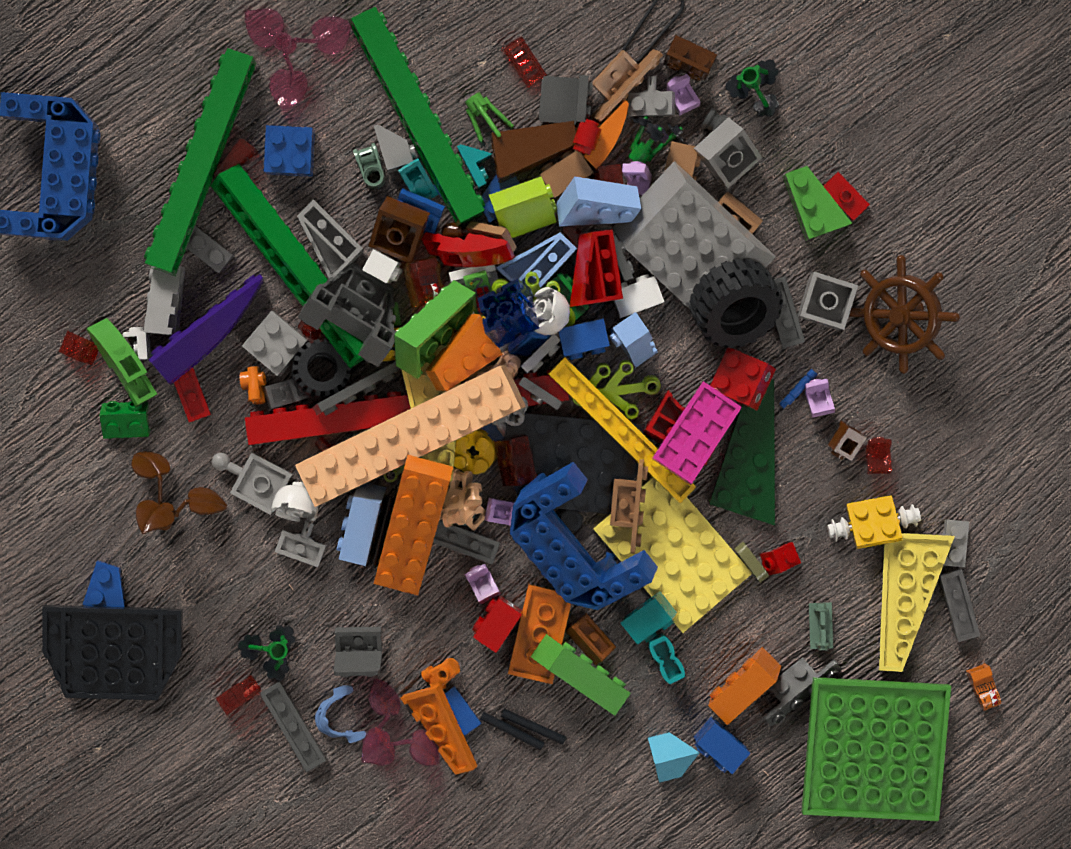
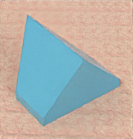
[648,732,699,783]

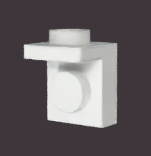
[123,327,151,360]

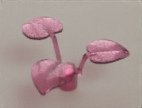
[245,8,352,110]
[361,679,440,766]

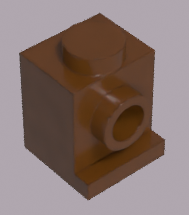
[828,421,867,461]

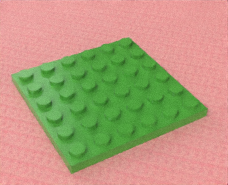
[801,677,951,821]

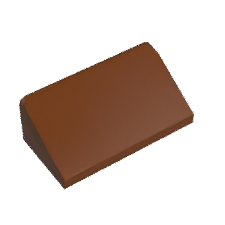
[566,613,616,665]

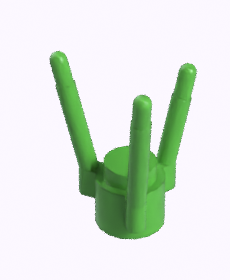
[465,92,514,142]

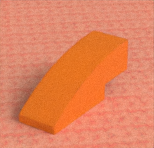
[583,100,629,171]

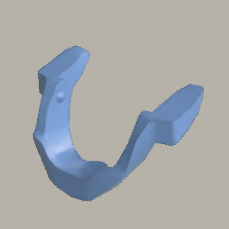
[315,685,367,743]

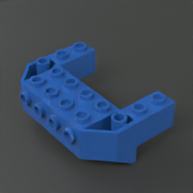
[0,92,101,241]
[510,462,658,610]

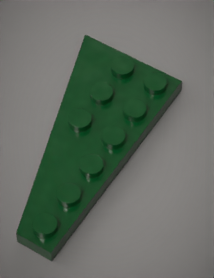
[709,379,775,525]

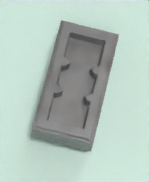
[519,377,562,410]

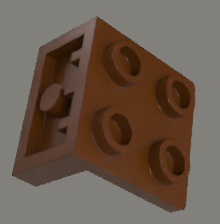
[664,35,717,81]

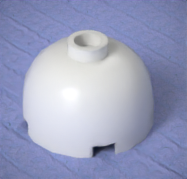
[525,287,570,335]
[271,482,318,522]

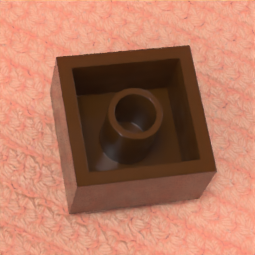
[368,196,430,263]

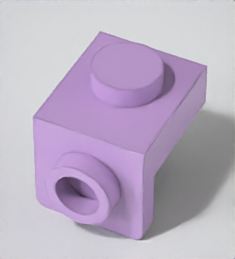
[667,74,700,115]
[622,161,652,196]
[805,379,835,418]
[484,498,514,526]
[465,564,501,604]

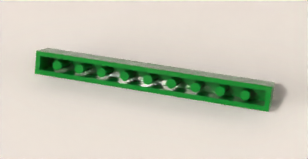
[349,6,485,226]
[144,48,257,277]
[211,164,364,368]

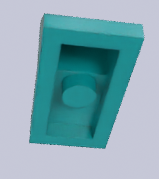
[457,144,492,189]
[398,158,439,200]

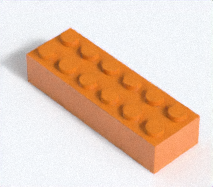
[373,455,453,596]

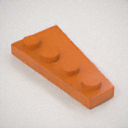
[400,684,477,775]

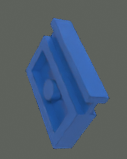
[398,188,445,234]

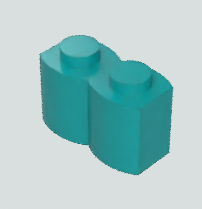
[648,633,685,684]

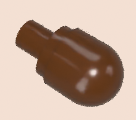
[441,223,469,239]

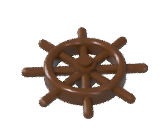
[849,255,960,374]

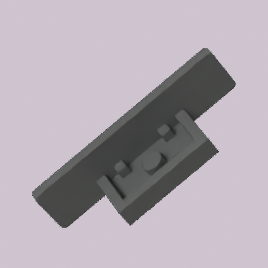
[763,657,841,726]

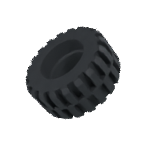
[689,259,783,348]

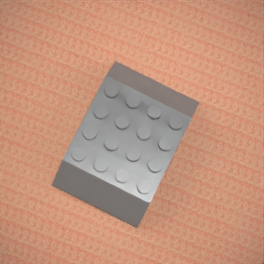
[613,161,776,309]

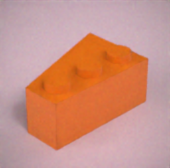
[425,314,502,392]
[708,647,781,725]

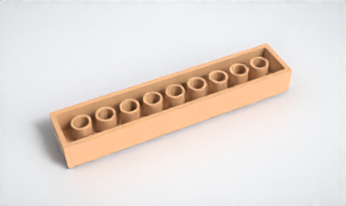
[295,364,526,507]

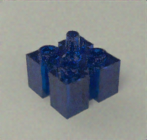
[478,279,539,348]

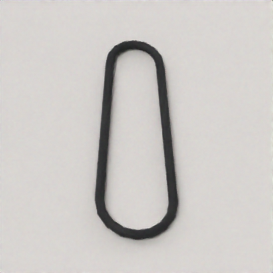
[622,0,684,63]

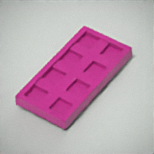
[652,381,742,485]

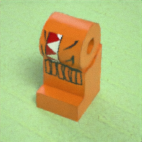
[966,664,1001,711]

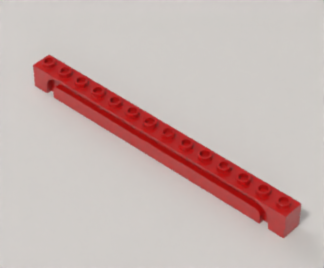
[245,370,569,445]

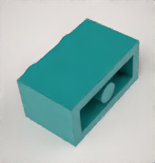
[621,591,677,645]

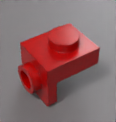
[760,542,801,575]

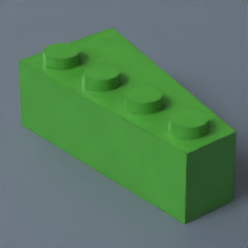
[394,280,476,379]
[531,634,631,716]

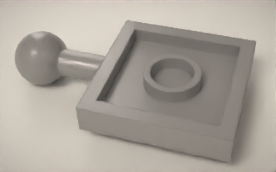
[212,452,293,515]

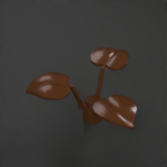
[131,451,227,535]

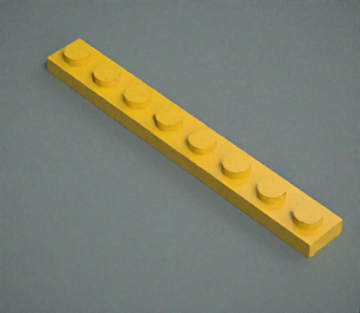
[548,357,696,503]

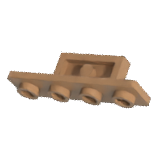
[591,49,663,122]
[610,459,648,554]

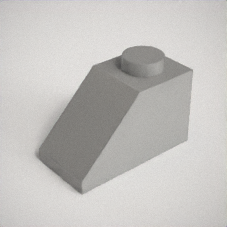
[374,125,417,173]

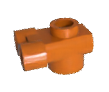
[239,366,266,405]
[421,658,460,690]

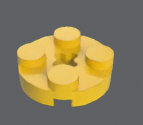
[454,429,497,474]

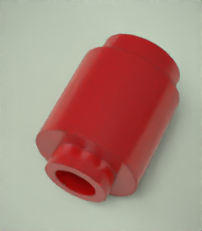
[573,119,602,155]

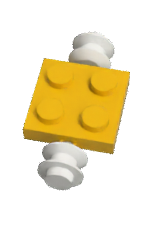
[827,495,921,549]

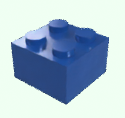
[264,125,315,177]
[558,319,610,361]
[694,716,750,774]

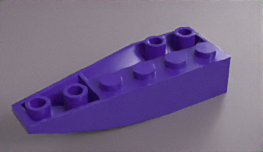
[148,274,264,385]

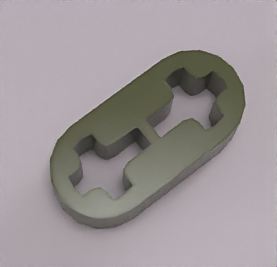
[734,542,769,583]

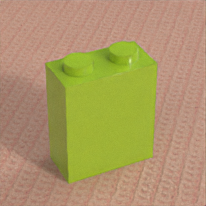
[489,176,557,238]

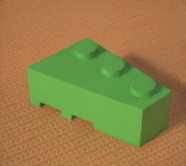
[782,166,852,241]

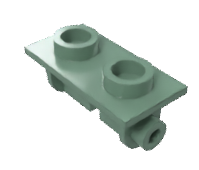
[809,602,833,650]

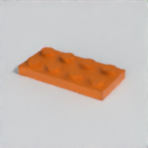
[508,584,571,684]

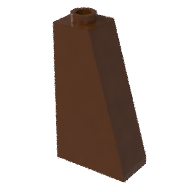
[491,121,578,183]

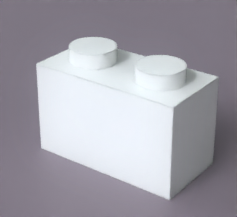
[362,249,402,284]
[613,274,664,319]

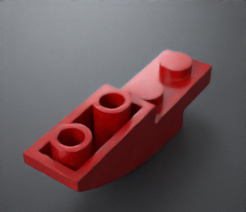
[422,232,515,267]

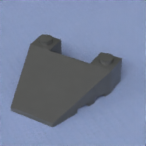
[298,263,396,367]

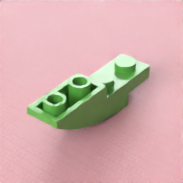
[86,318,157,406]

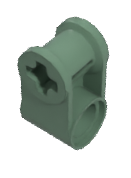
[353,143,386,190]

